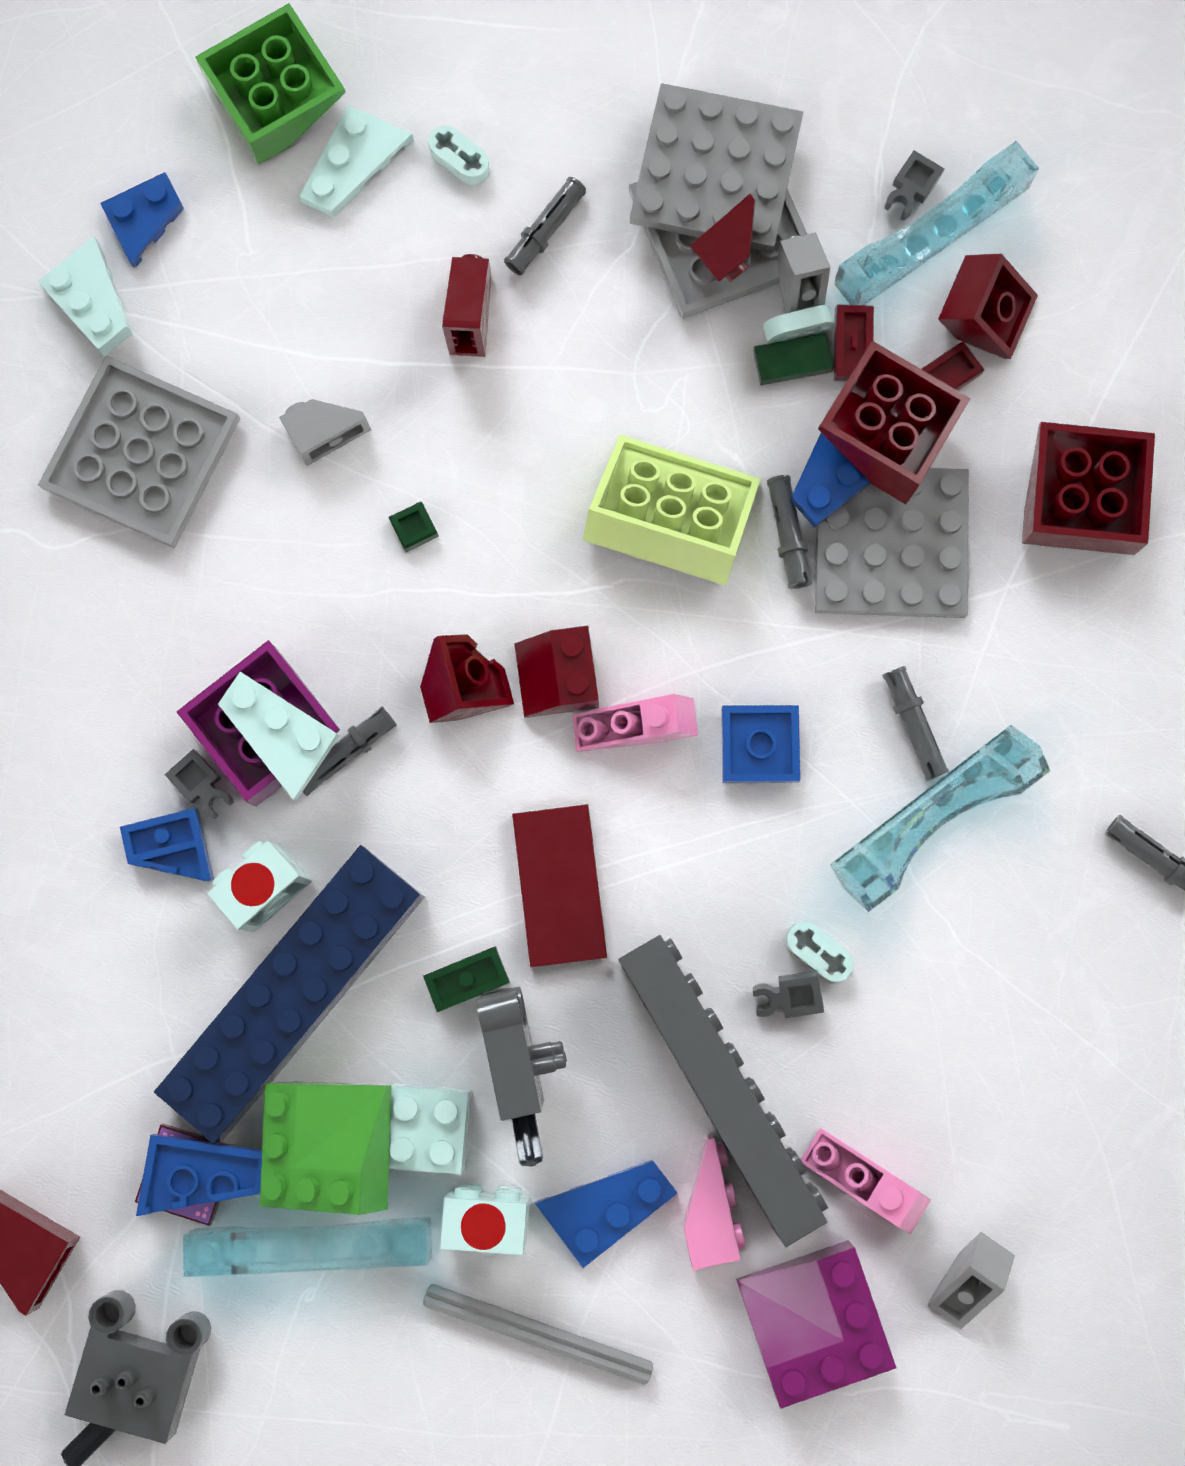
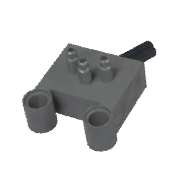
[476,986,567,1167]
[61,1290,211,1466]

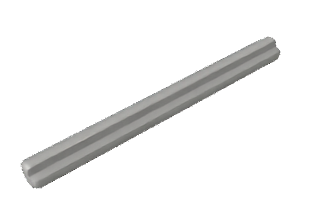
[423,1284,653,1385]

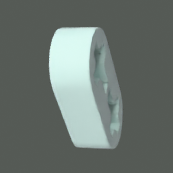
[428,125,490,185]
[763,305,835,344]
[786,922,853,982]

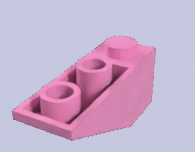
[572,694,698,752]
[801,1128,931,1234]
[683,1135,745,1270]

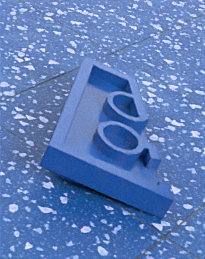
[136,1134,262,1216]
[535,1160,677,1268]

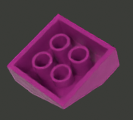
[176,640,340,807]
[736,1240,897,1409]

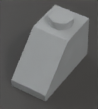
[777,232,831,314]
[279,399,371,466]
[928,1232,1015,1329]

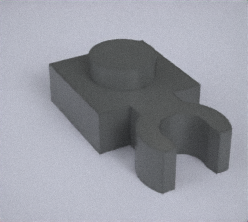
[884,150,945,220]
[164,749,234,819]
[753,970,824,1018]

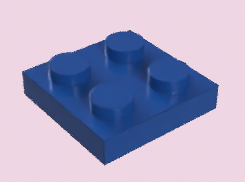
[721,705,800,783]

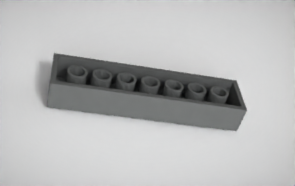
[618,935,828,1248]

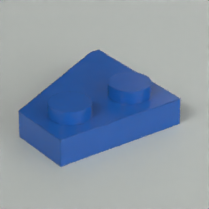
[100,172,184,267]
[790,433,871,528]
[120,808,214,882]

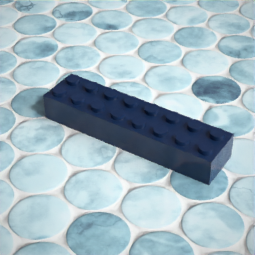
[154,845,425,1144]

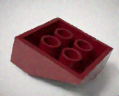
[818,341,971,504]
[1022,422,1155,555]

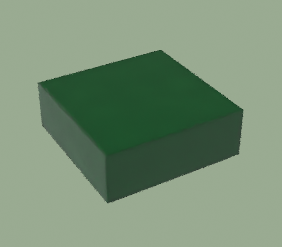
[388,501,439,552]

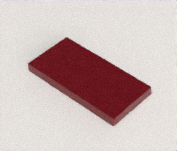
[512,804,607,968]

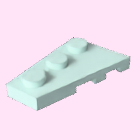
[299,105,414,218]
[38,236,133,357]
[218,672,339,801]

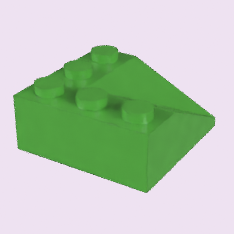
[195,3,346,164]
[260,1081,391,1215]

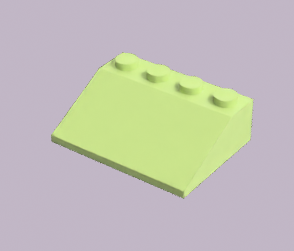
[583,435,761,586]

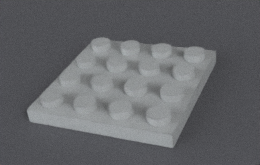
[630,83,804,253]
[629,182,807,319]
[38,356,241,549]
[815,468,969,618]

